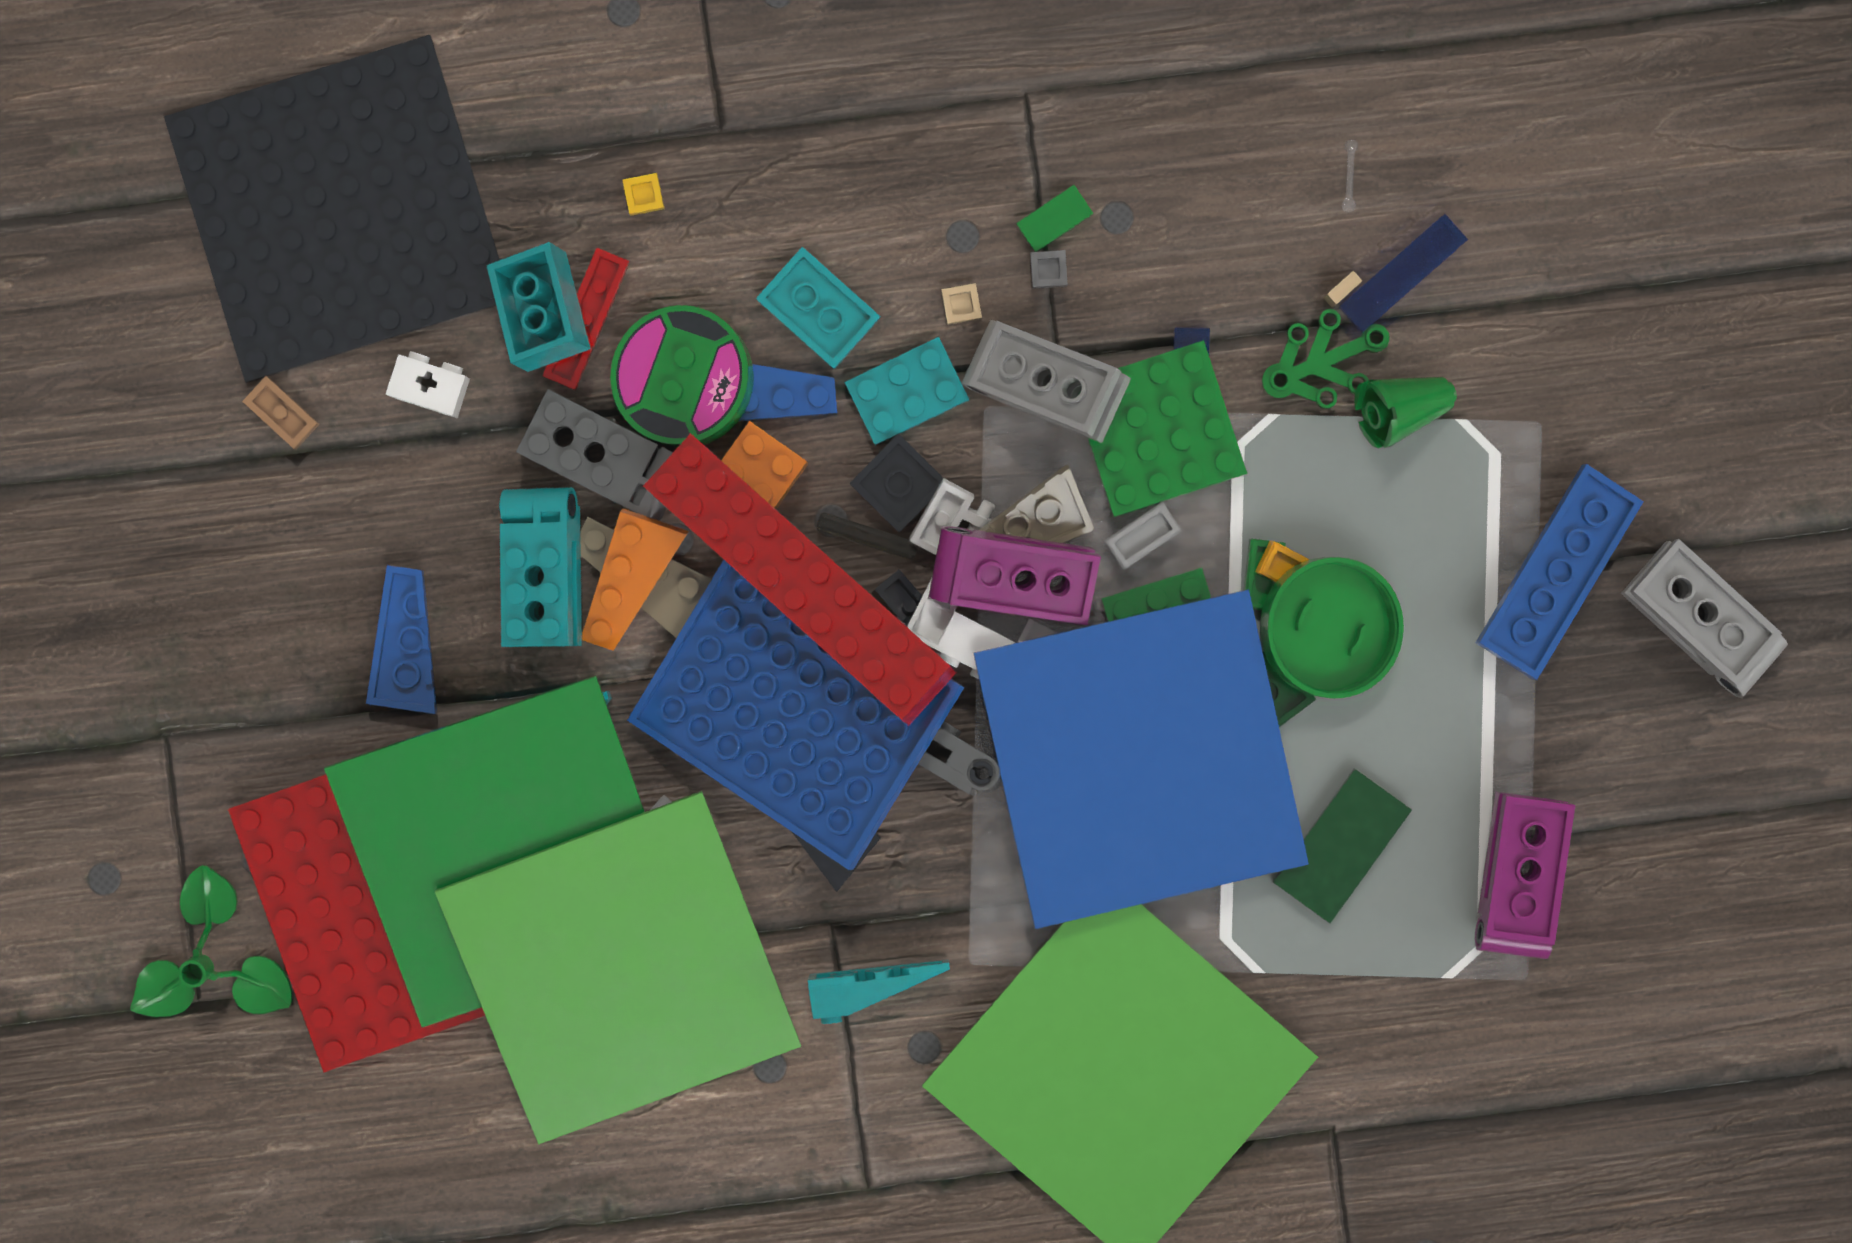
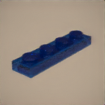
[1339,214,1468,333]

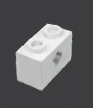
[386,351,470,418]

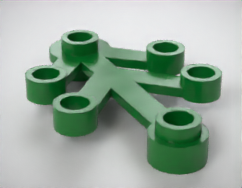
[1262,309,1390,409]

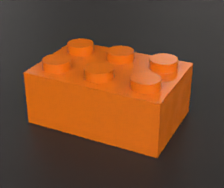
[721,421,808,509]

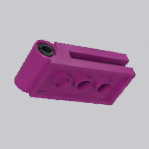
[929,526,1101,625]
[1475,792,1576,959]

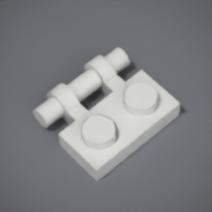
[910,478,996,555]

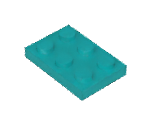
[756,247,881,370]
[845,337,969,446]

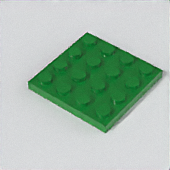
[1077,340,1248,518]

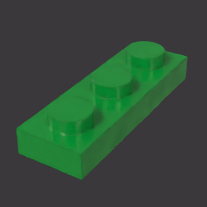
[1101,567,1211,621]

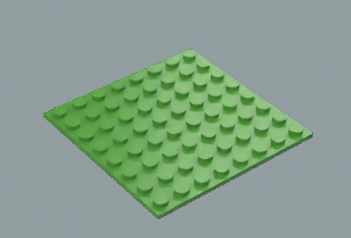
[435,791,801,1144]
[922,904,1318,1243]

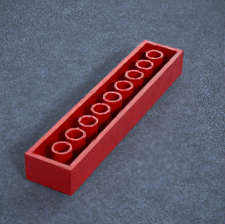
[643,433,957,726]

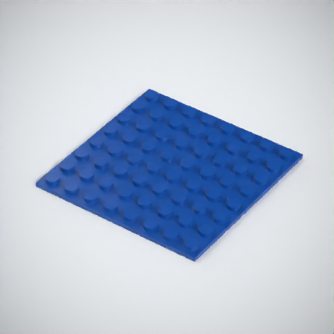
[973,589,1309,929]

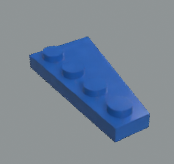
[738,364,838,422]
[366,565,437,714]

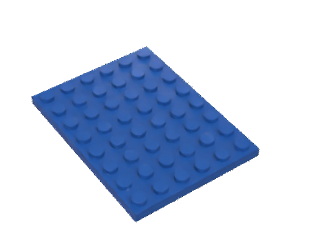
[627,560,964,870]

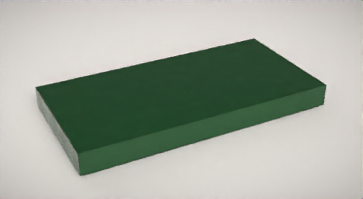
[1272,769,1412,923]

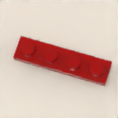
[542,248,630,391]

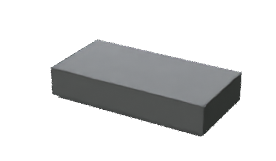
[1104,502,1182,570]

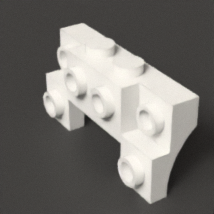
[907,578,1057,679]

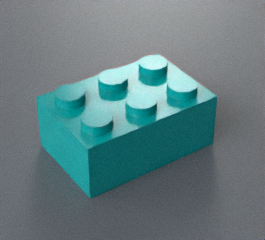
[486,242,591,372]

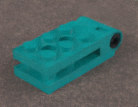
[499,487,582,647]

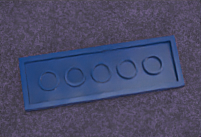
[1475,464,1644,680]

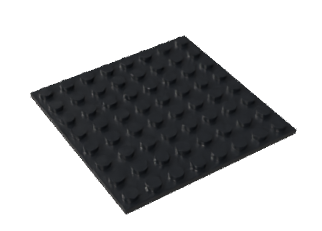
[164,34,500,383]

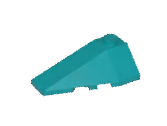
[808,960,950,1024]

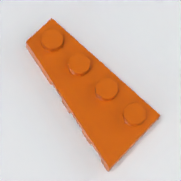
[582,508,689,651]

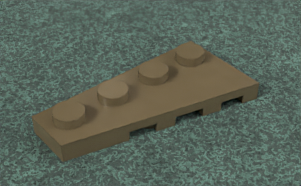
[979,464,1094,543]
[580,517,712,638]

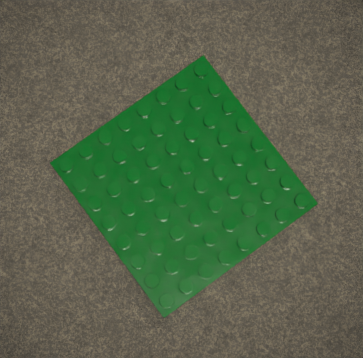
[324,675,645,1028]

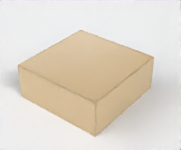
[1323,271,1362,308]
[941,283,982,325]

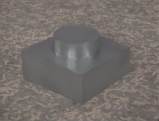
[1030,250,1068,289]

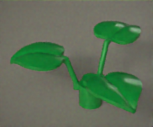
[130,865,292,1017]

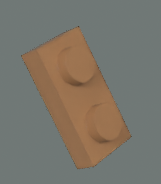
[242,376,319,449]

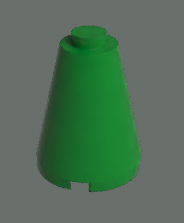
[1354,377,1457,448]

